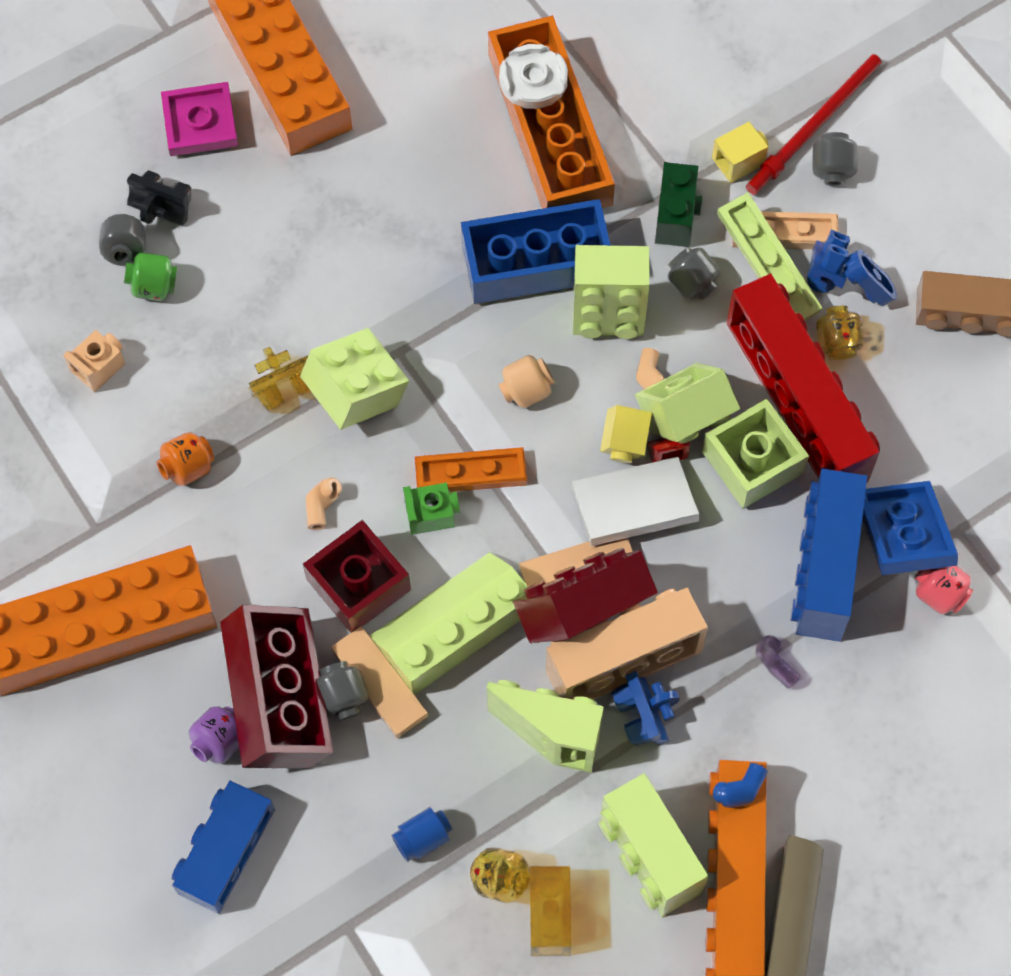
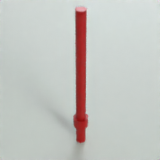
[746,54,882,195]

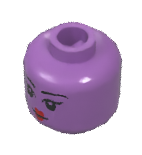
[189,706,239,763]

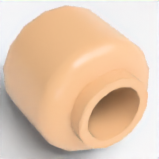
[499,355,555,409]

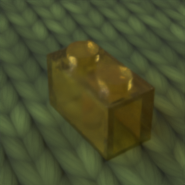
[530,866,571,956]

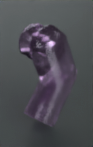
[756,635,801,689]

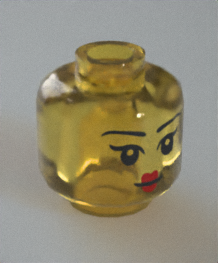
[816,305,865,360]
[470,847,530,903]

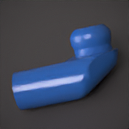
[713,763,768,808]

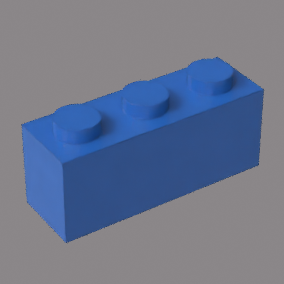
[172,780,275,914]

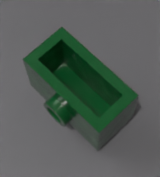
[655,162,702,247]

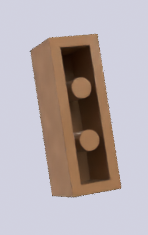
[915,271,1011,337]

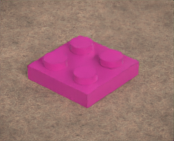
[161,82,238,156]

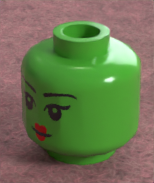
[124,252,177,301]

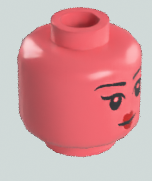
[914,566,973,614]

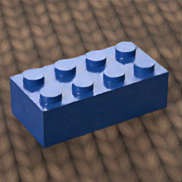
[461,199,611,304]
[790,469,867,642]

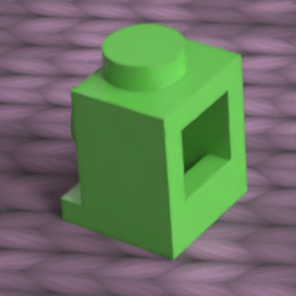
[403,482,460,535]

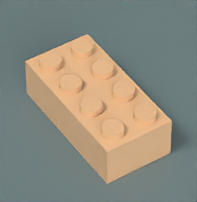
[546,587,708,700]

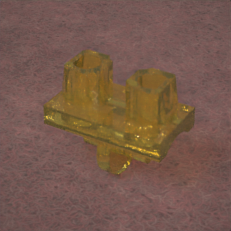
[248,346,310,411]

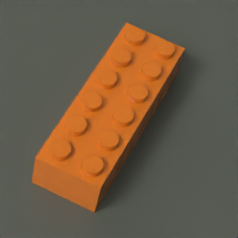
[208,0,353,156]
[488,15,615,209]
[0,545,217,697]

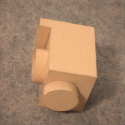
[63,330,125,393]

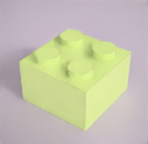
[300,328,410,430]
[634,362,740,443]
[702,399,809,509]

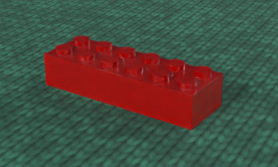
[726,273,880,483]

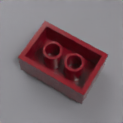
[512,548,658,644]

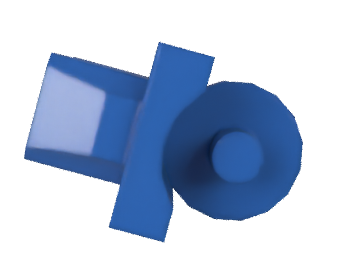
[807,230,850,293]
[611,671,680,746]

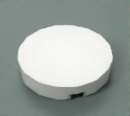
[499,44,568,109]

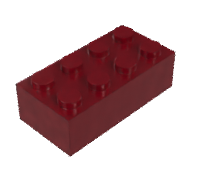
[220,604,333,768]

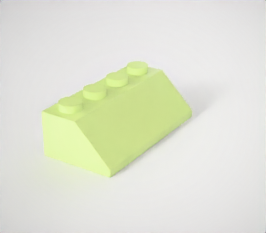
[370,552,528,695]

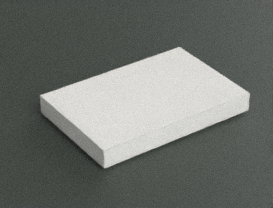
[572,457,699,546]

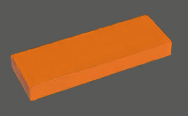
[414,447,527,492]

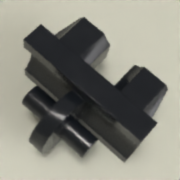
[127,170,191,226]

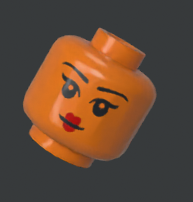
[157,432,214,486]

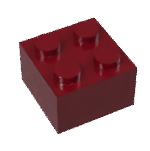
[302,519,411,633]

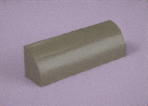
[764,835,824,976]

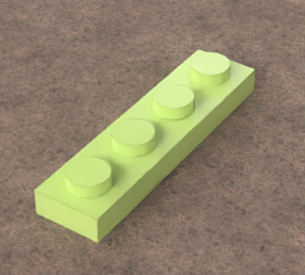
[717,192,823,321]

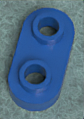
[844,249,897,306]

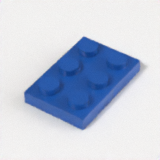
[862,481,958,575]

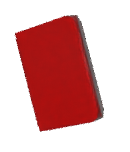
[647,438,691,462]

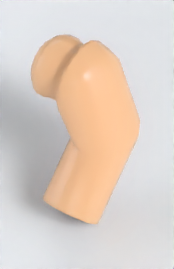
[636,348,664,389]
[306,477,342,530]

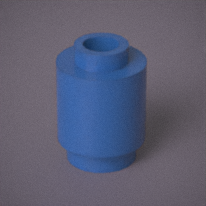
[391,807,453,862]

